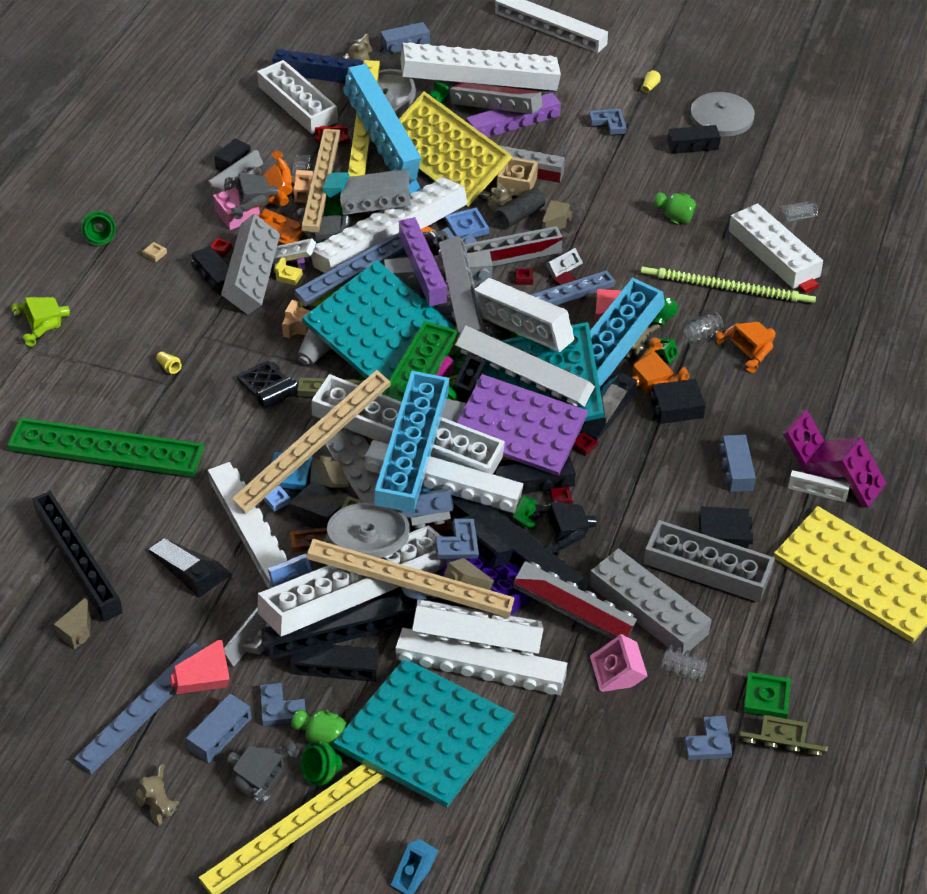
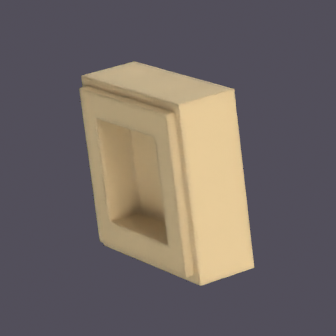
[142,242,167,262]

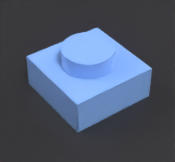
[264,486,291,512]

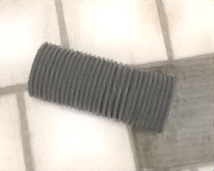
[495,188,545,229]

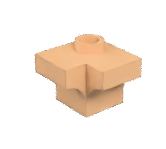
[291,170,313,203]
[282,300,310,338]

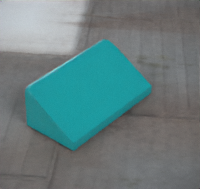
[322,172,350,198]

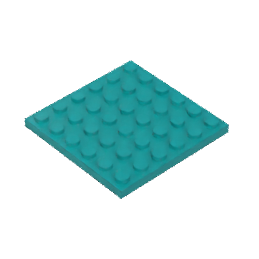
[302,260,456,380]
[483,322,605,421]
[333,660,514,808]

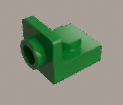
[429,81,449,104]
[647,338,679,364]
[512,496,537,528]

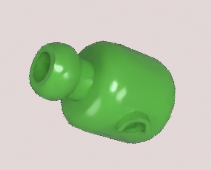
[653,192,696,224]
[291,709,347,750]

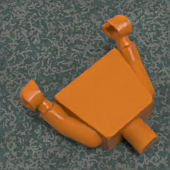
[263,151,293,206]
[716,322,776,373]
[632,338,689,393]

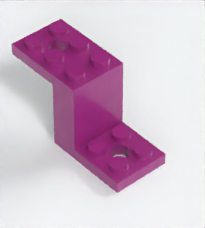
[782,410,887,508]

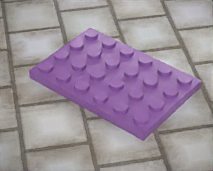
[457,374,588,476]

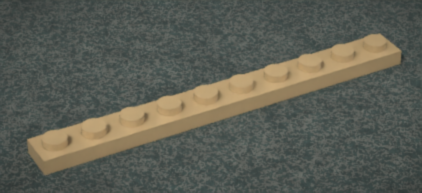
[302,129,340,232]
[232,370,391,514]
[306,539,515,618]

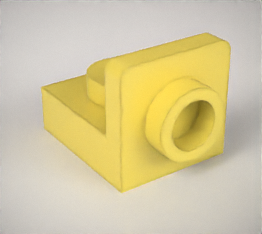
[274,257,303,286]

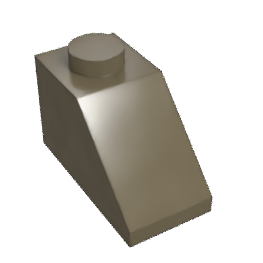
[542,200,572,230]
[310,455,349,487]
[443,558,494,590]
[54,598,91,649]

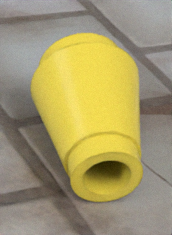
[641,70,661,93]
[156,352,181,374]

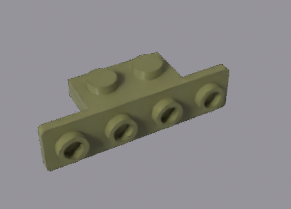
[738,715,828,756]

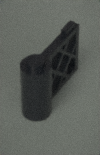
[237,361,298,409]

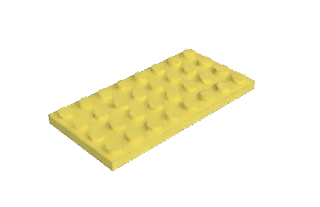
[399,91,512,207]
[773,506,927,643]

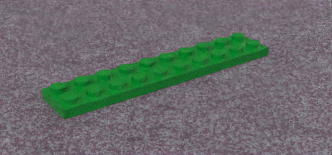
[7,417,205,477]

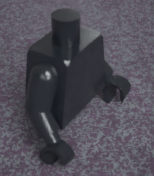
[533,501,596,556]

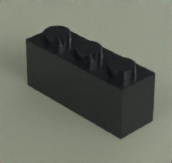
[667,125,721,154]
[191,245,229,296]
[451,515,514,569]

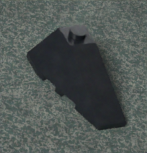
[581,373,637,441]
[148,538,231,598]

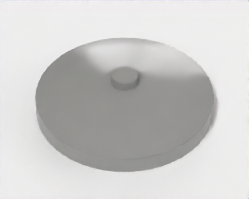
[378,69,416,115]
[690,92,755,137]
[327,502,409,558]

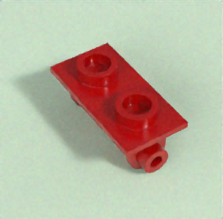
[315,125,348,143]

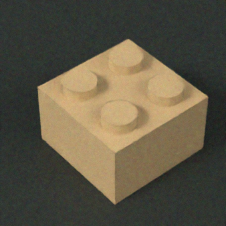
[497,157,538,196]

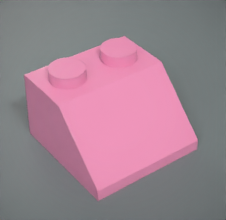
[590,634,648,692]

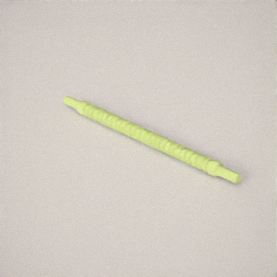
[641,266,816,304]

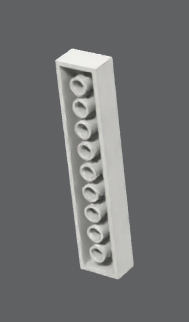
[400,43,561,91]
[311,178,468,273]
[312,374,505,474]
[258,525,446,636]

